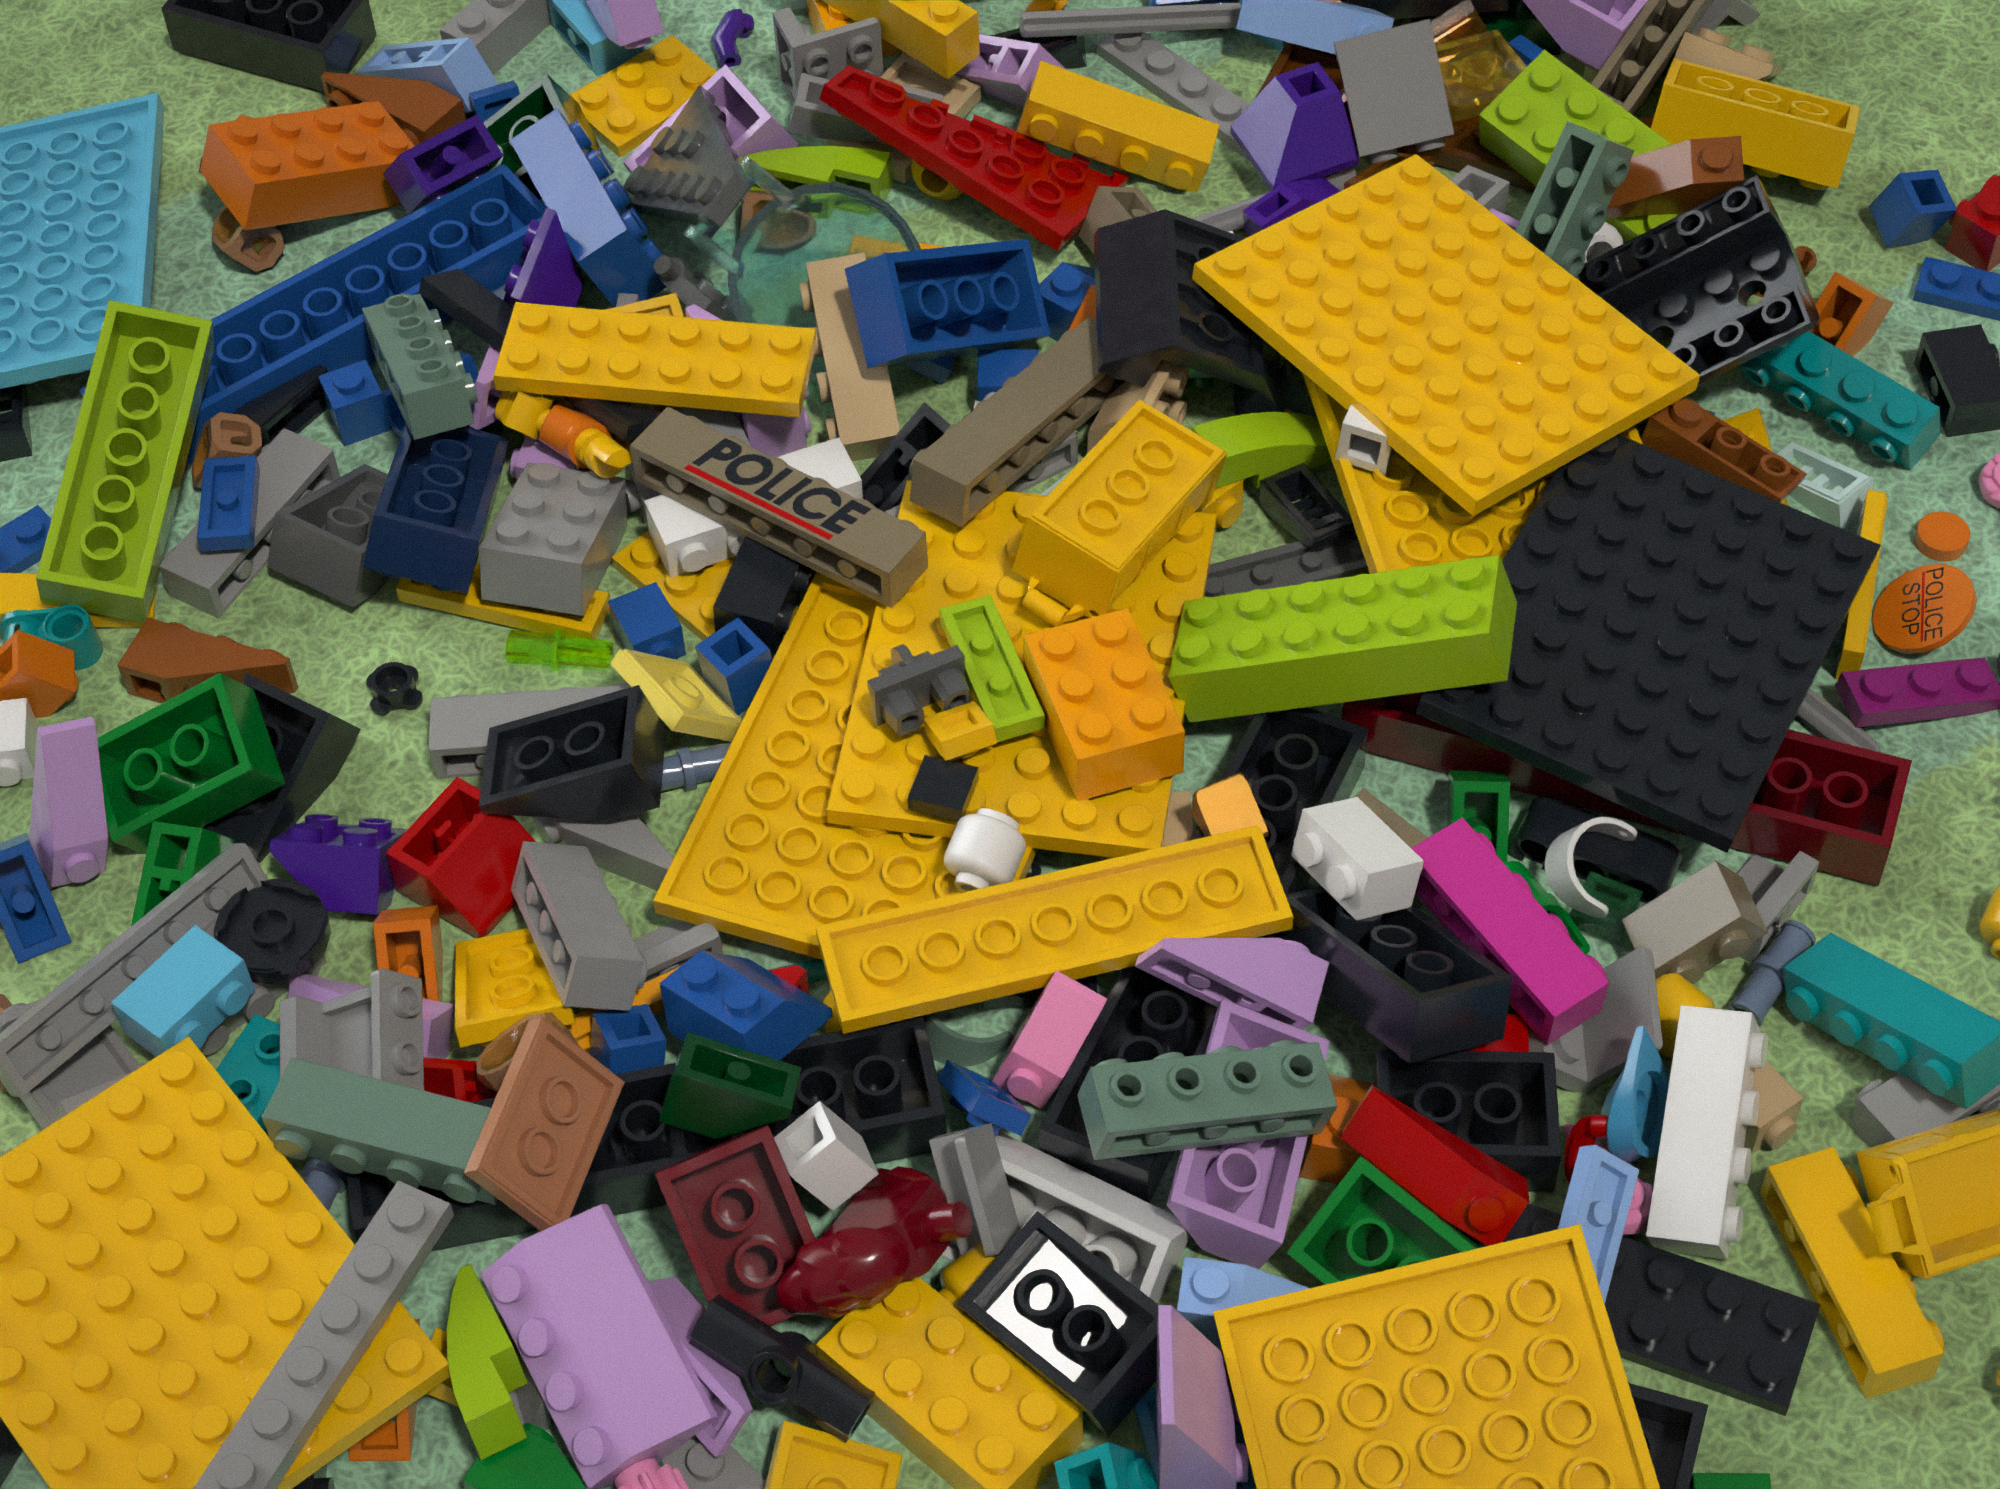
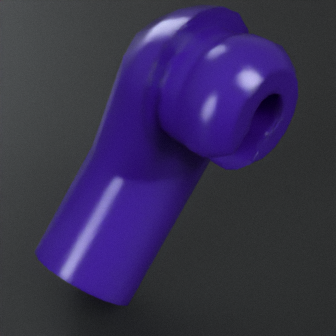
[711,9,755,68]

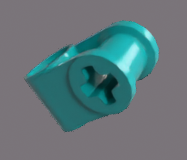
[0,605,103,671]

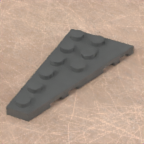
[624,85,750,227]

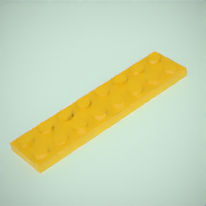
[815,825,1293,1034]

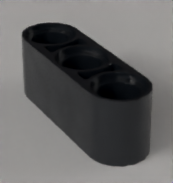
[1510,797,1682,904]

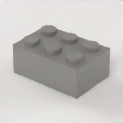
[479,462,627,616]

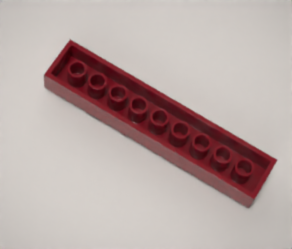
[1342,692,1912,886]

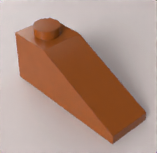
[1607,136,1744,218]

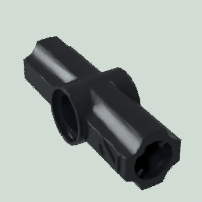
[689,1294,876,1443]

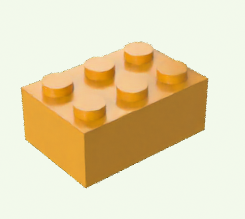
[1023,608,1185,801]

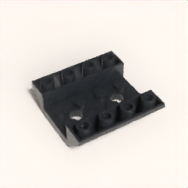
[1578,175,1820,386]
[1094,209,1284,416]

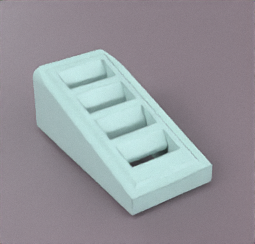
[1776,442,1874,530]

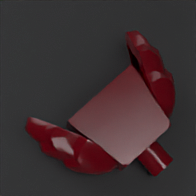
[777,1166,972,1320]

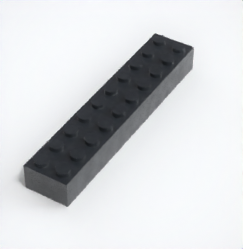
[1039,707,1368,1203]
[347,1016,947,1251]

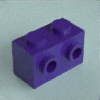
[383,114,504,214]

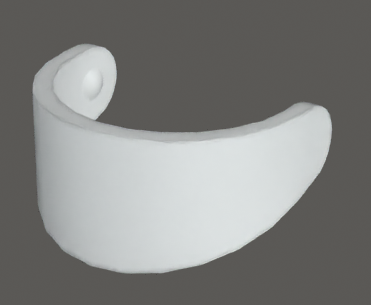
[1544,817,1637,918]

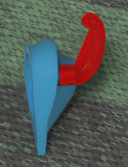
[1564,1026,1670,1184]

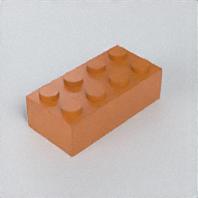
[200,101,415,231]

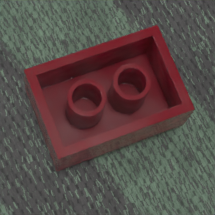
[655,1124,816,1326]

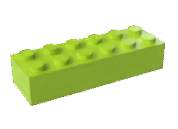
[1479,50,1682,244]
[36,300,214,623]
[1168,555,1517,723]

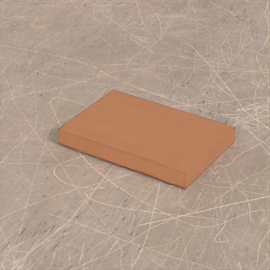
[464,1017,624,1231]

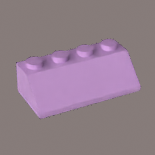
[1167,999,1330,1269]
[480,1204,719,1489]

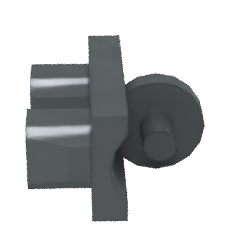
[867,644,970,736]

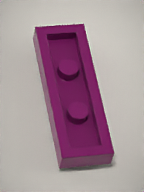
[1834,657,2000,728]

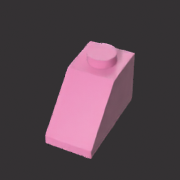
[992,970,1107,1110]

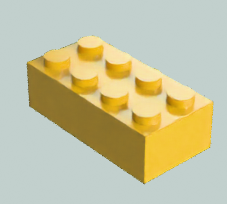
[1651,58,1860,190]
[816,1277,1083,1489]

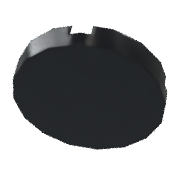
[214,878,331,984]

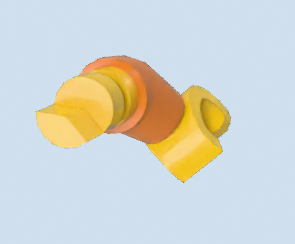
[495,391,632,478]

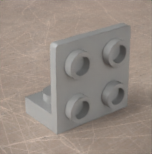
[773,7,884,104]
[1528,946,1663,1092]

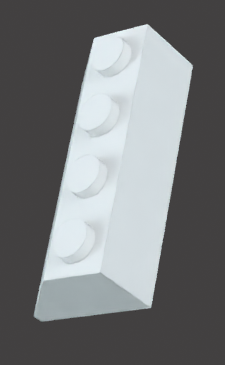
[941,1131,1190,1303]

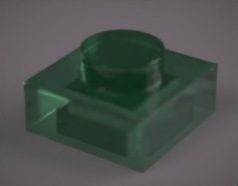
[1569,871,1643,946]

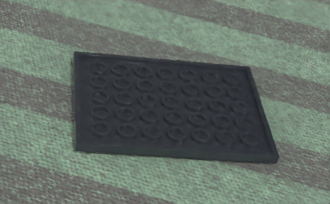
[1416,434,1881,853]

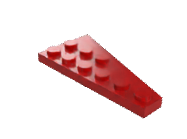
[819,65,1130,252]

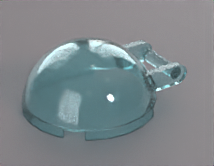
[683,155,921,383]

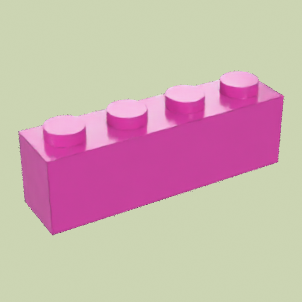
[1411,817,1610,1046]

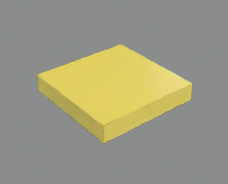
[610,649,742,741]

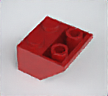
[386,777,536,938]

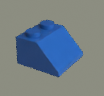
[659,950,833,1061]

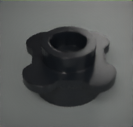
[366,662,423,715]

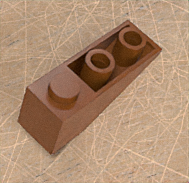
[321,72,466,146]
[1641,397,1807,503]
[117,618,298,704]

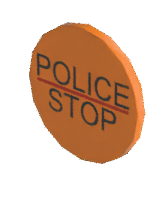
[1872,564,1977,654]

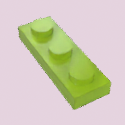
[939,595,1045,742]

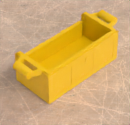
[1012,399,1228,627]
[1856,1108,2000,1279]

